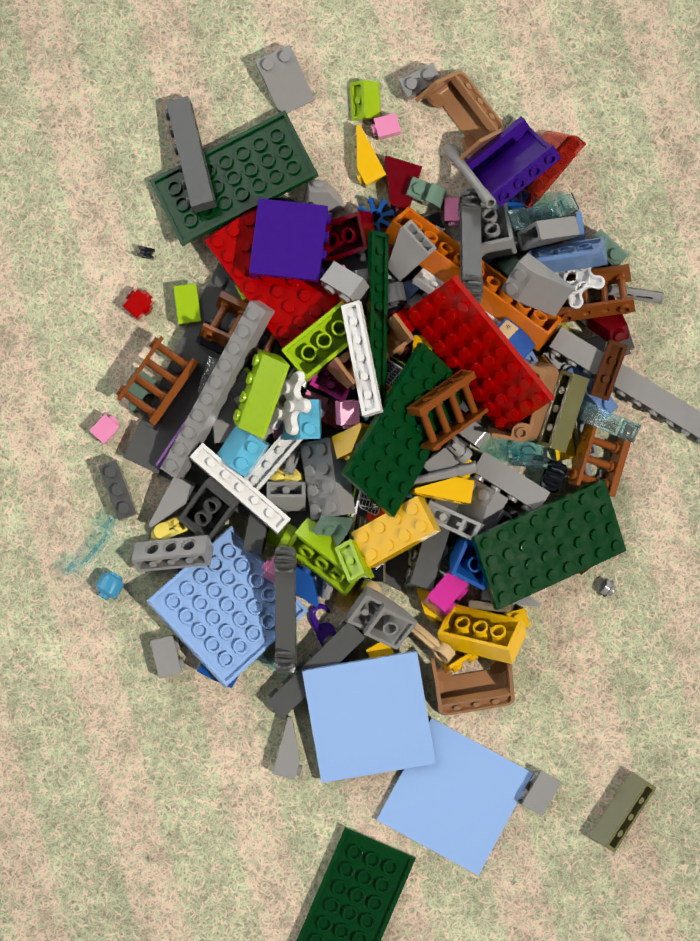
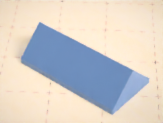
[528,237,607,273]

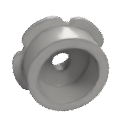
[599,579,616,597]

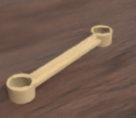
[359,579,455,664]

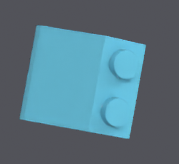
[282,399,322,440]
[217,426,270,477]

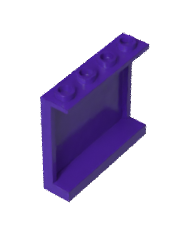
[465,116,561,207]
[249,198,332,286]

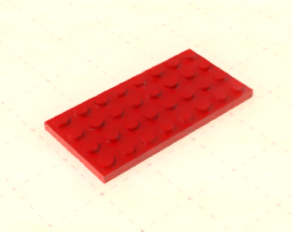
[205,207,346,349]
[404,274,555,431]

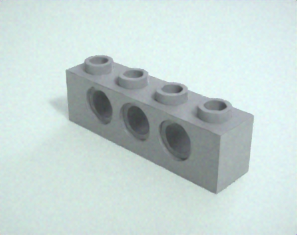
[132,535,214,572]

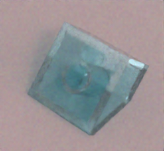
[506,440,548,468]

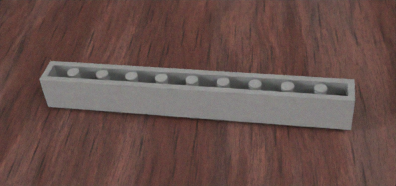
[160,301,275,479]
[547,326,700,443]

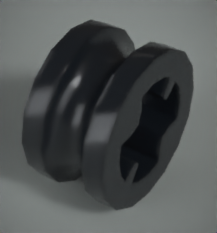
[137,246,155,260]

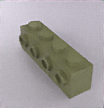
[537,370,589,453]
[589,771,656,853]

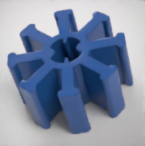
[358,198,394,233]

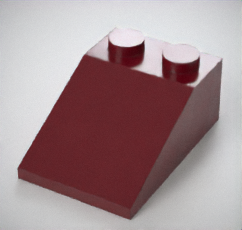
[322,211,376,264]

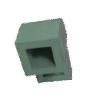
[406,177,447,211]

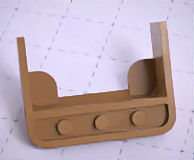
[415,70,505,160]
[326,313,415,390]
[486,359,559,442]
[430,658,515,716]

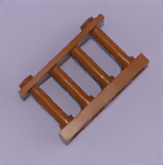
[557,264,636,323]
[200,291,276,360]
[116,336,199,425]
[406,369,488,451]
[567,409,636,497]

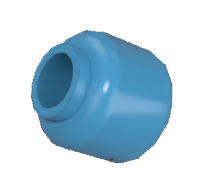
[95,571,124,601]

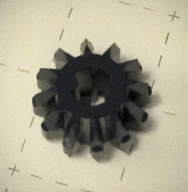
[540,459,567,494]

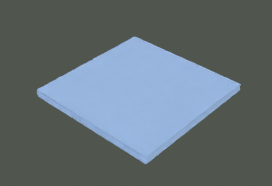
[146,526,309,688]
[302,650,436,783]
[376,718,533,875]

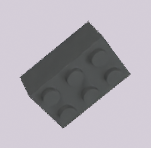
[178,477,241,540]

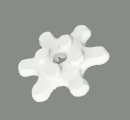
[556,267,605,309]
[269,371,311,436]

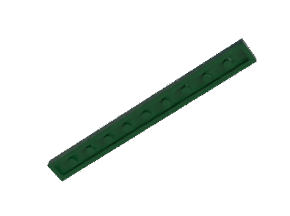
[365,230,389,422]

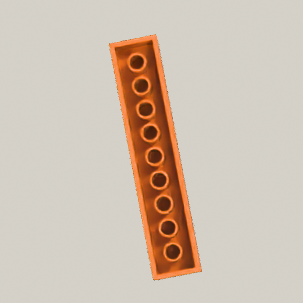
[385,206,563,351]

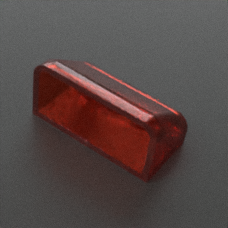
[515,131,586,209]

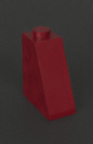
[384,155,422,214]
[579,295,629,342]

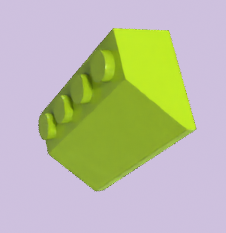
[281,301,349,383]
[233,349,290,439]
[287,517,358,596]

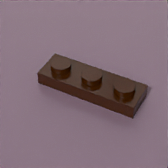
[589,339,628,401]

